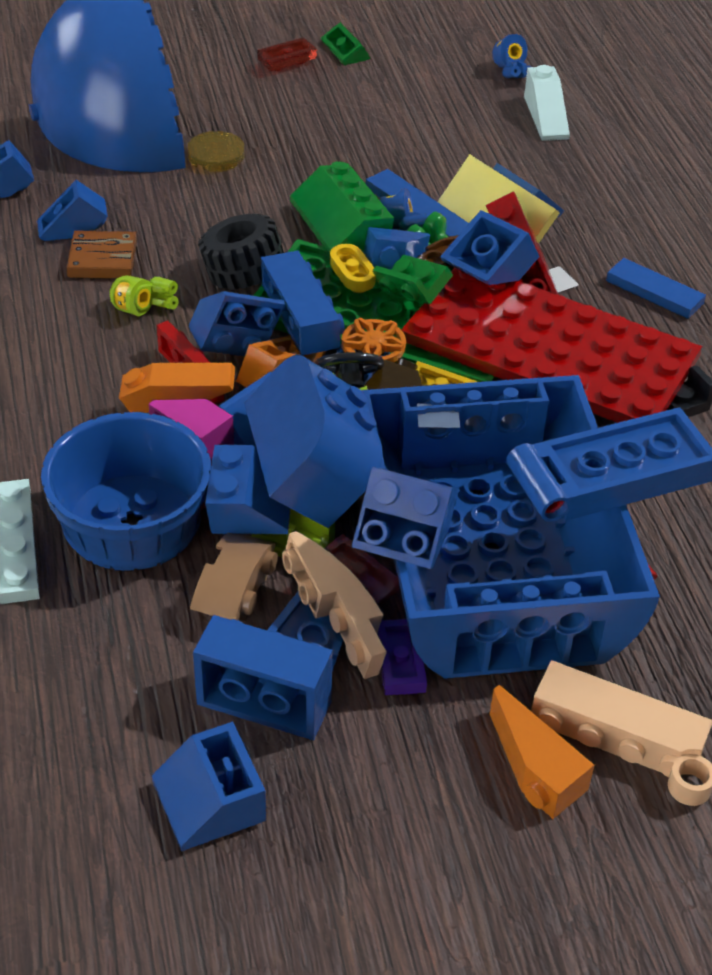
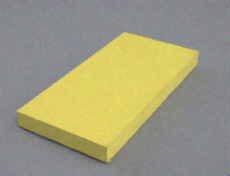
[438,155,560,244]

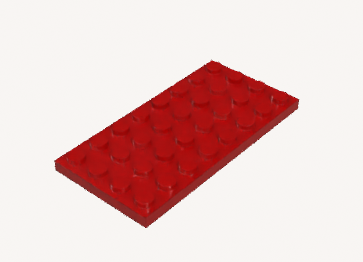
[401,268,703,423]

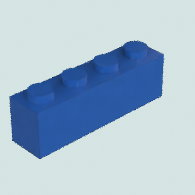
[261,251,345,356]

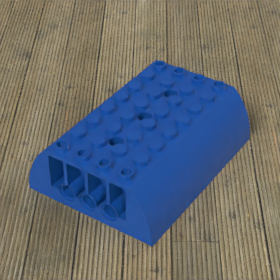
[361,375,660,679]

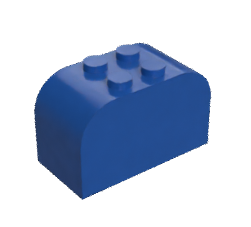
[244,355,382,528]

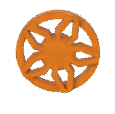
[341,318,406,362]

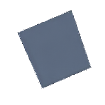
[417,404,460,428]

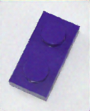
[377,619,427,695]

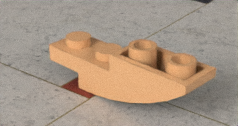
[282,531,386,679]

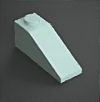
[524,65,570,141]

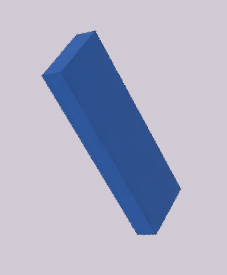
[606,258,706,319]

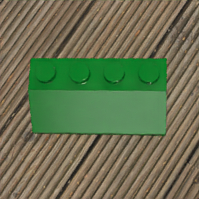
[290,161,394,255]

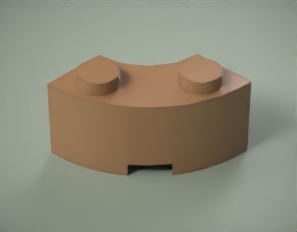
[190,533,278,621]

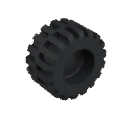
[198,213,284,289]

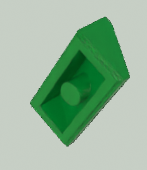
[320,22,371,65]

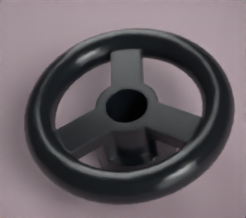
[314,352,384,388]

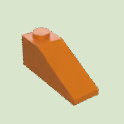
[236,336,326,387]
[119,363,235,415]
[490,685,594,819]

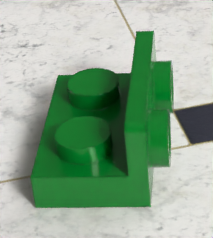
[372,254,453,305]

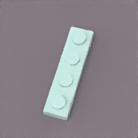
[0,479,40,604]

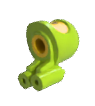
[110,275,178,316]

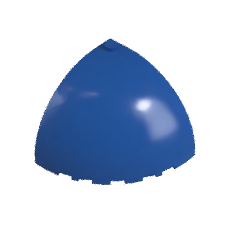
[29,0,186,172]

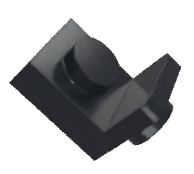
[666,365,712,418]

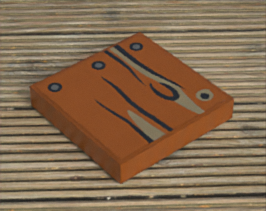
[67,231,137,278]

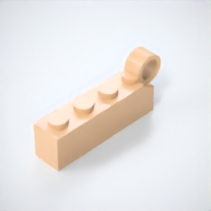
[531,660,712,806]

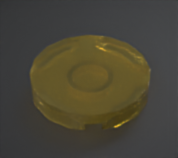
[188,131,245,171]

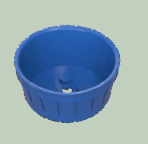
[41,412,211,571]

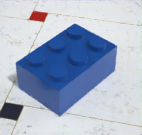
[193,615,333,741]

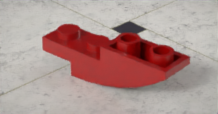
[486,191,558,294]

